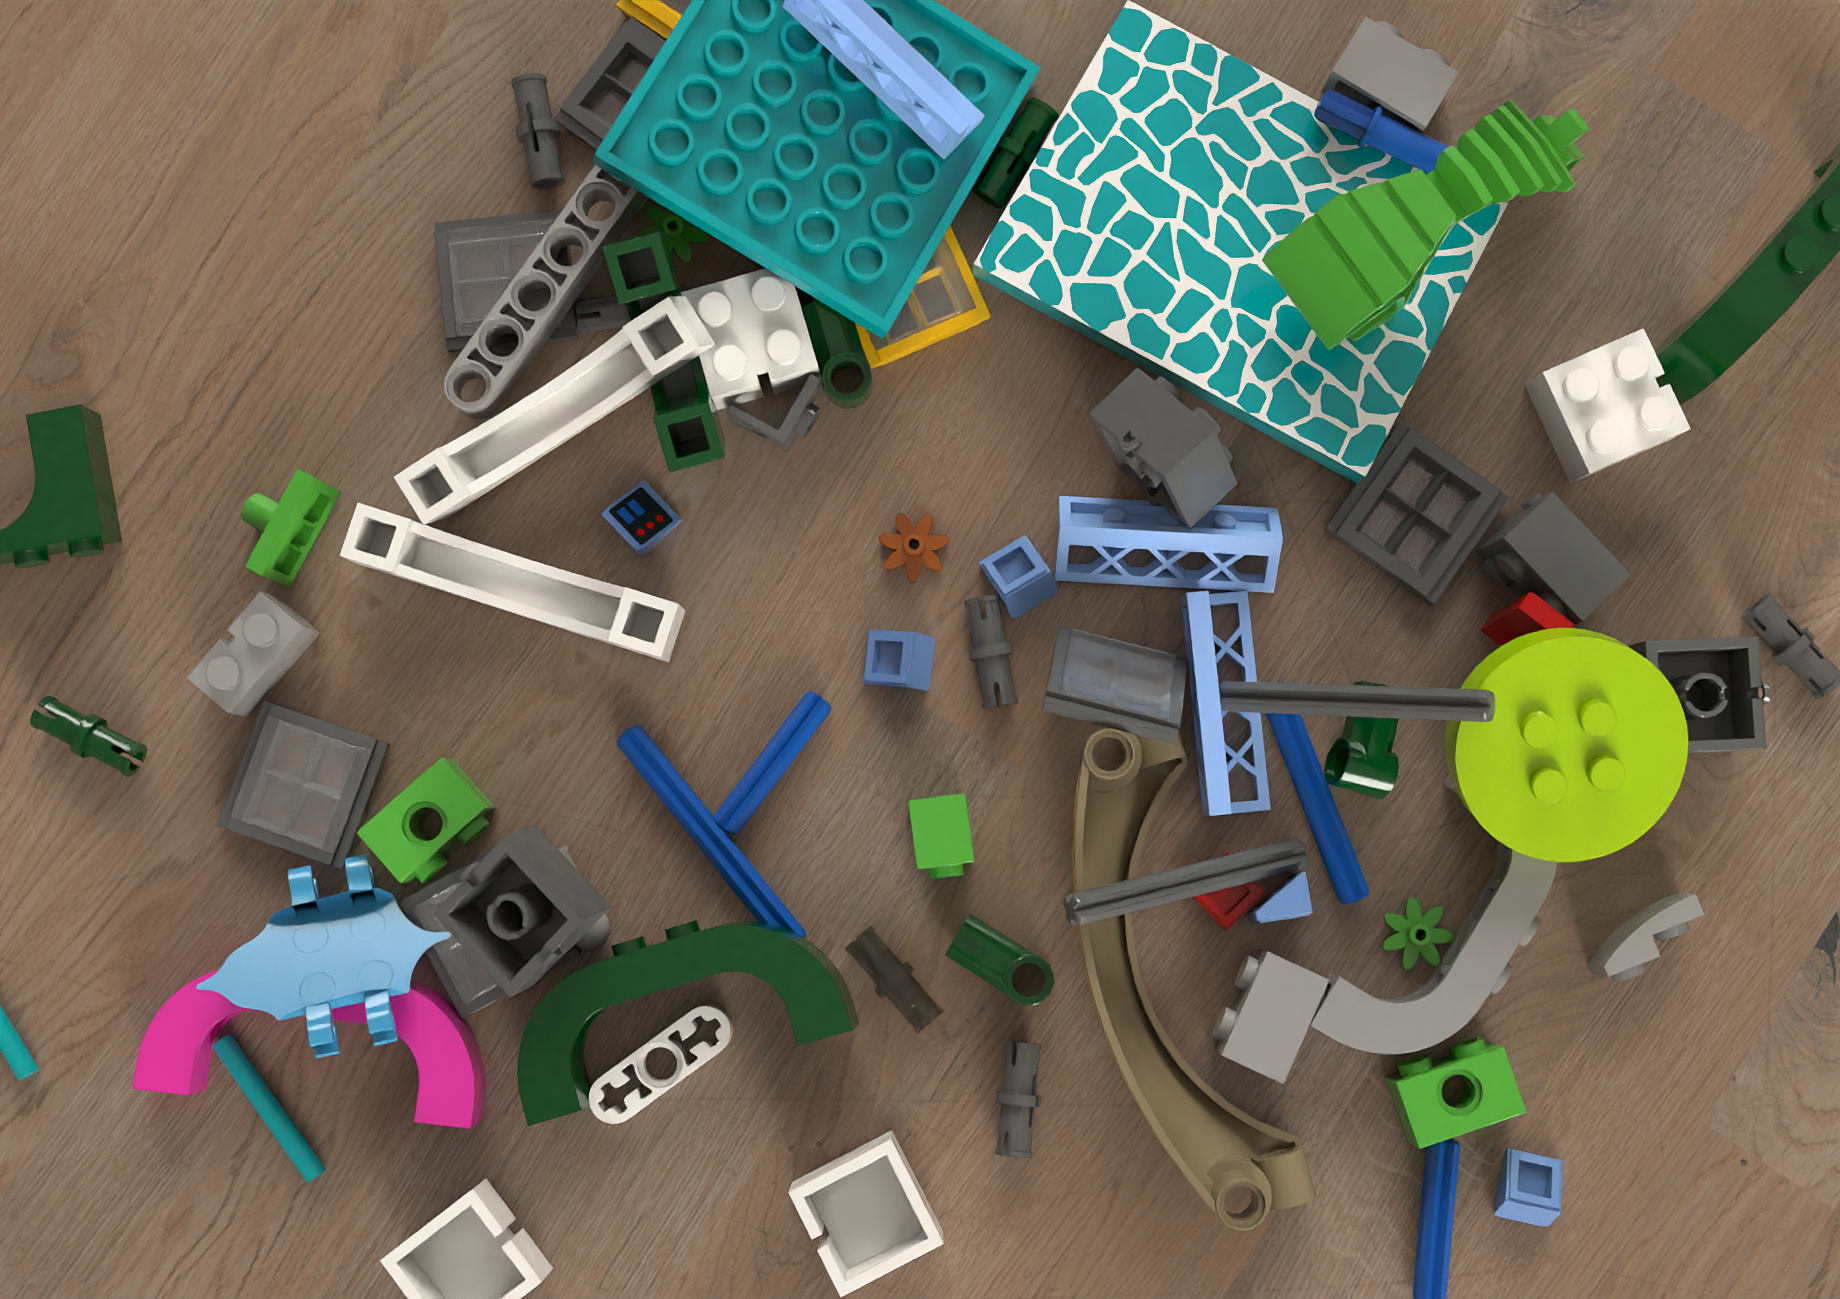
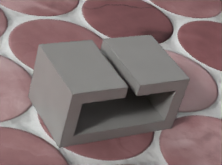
[1322,16,1460,133]
[186,591,320,717]
[1212,948,1329,1084]

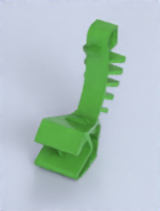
[1262,100,1590,350]

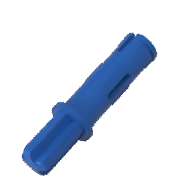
[1314,89,1450,173]

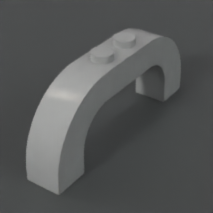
[1310,774,1558,1054]

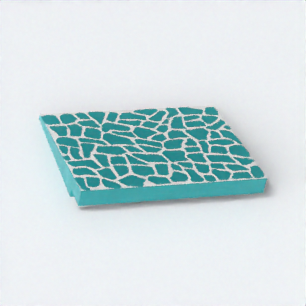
[972,0,1508,483]

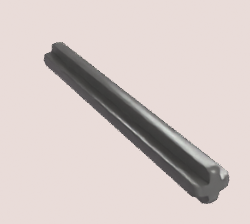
[1219,681,1495,722]
[1063,839,1309,926]

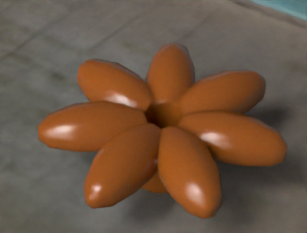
[878,513,950,583]

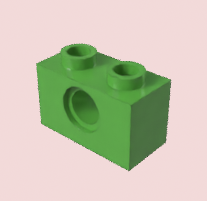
[356,757,496,883]
[908,793,974,879]
[1385,1037,1527,1149]

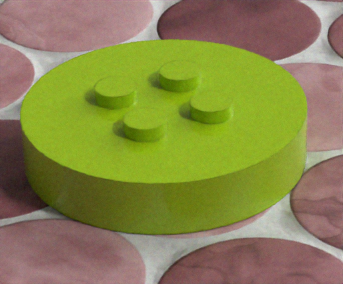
[1445,628,1689,862]

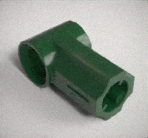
[801,300,873,409]
[1324,681,1399,799]
[945,914,1054,1006]

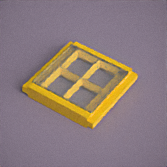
[855,225,991,369]

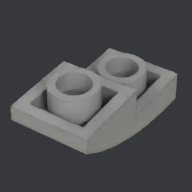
[1587,892,1704,982]

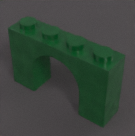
[602,228,725,473]
[0,404,122,568]

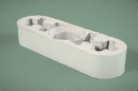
[589,1004,733,1124]

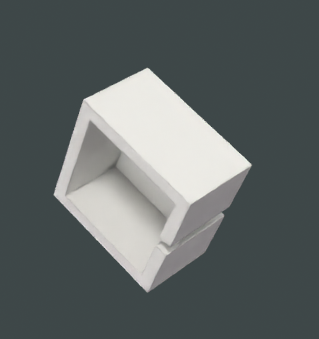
[681,268,821,410]
[1525,328,1691,484]
[788,1130,944,1297]
[380,1179,553,1299]

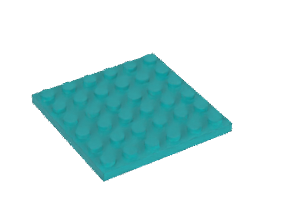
[592,0,1041,339]

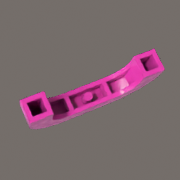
[132,969,486,1129]

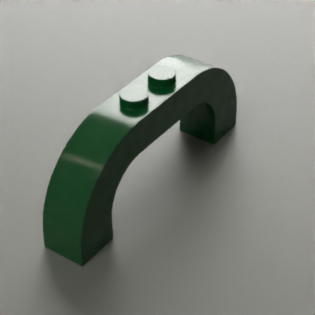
[1655,143,1840,405]
[517,920,860,1126]

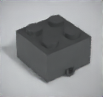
[1089,367,1238,529]
[1476,492,1632,625]
[1628,636,1770,754]
[434,825,611,998]

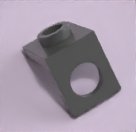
[726,374,823,452]

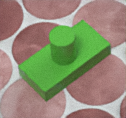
[241,469,341,588]

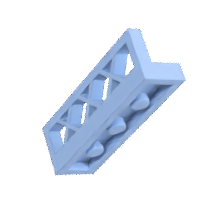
[782,0,985,160]
[1055,496,1283,593]
[1180,591,1271,816]

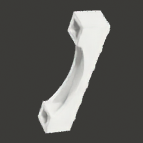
[394,296,715,525]
[340,503,686,662]

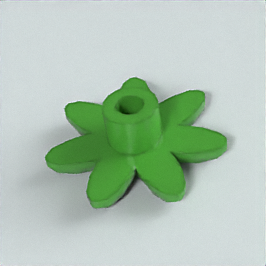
[640,205,710,263]
[1382,897,1454,970]

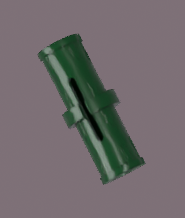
[972,97,1059,208]
[30,696,147,777]

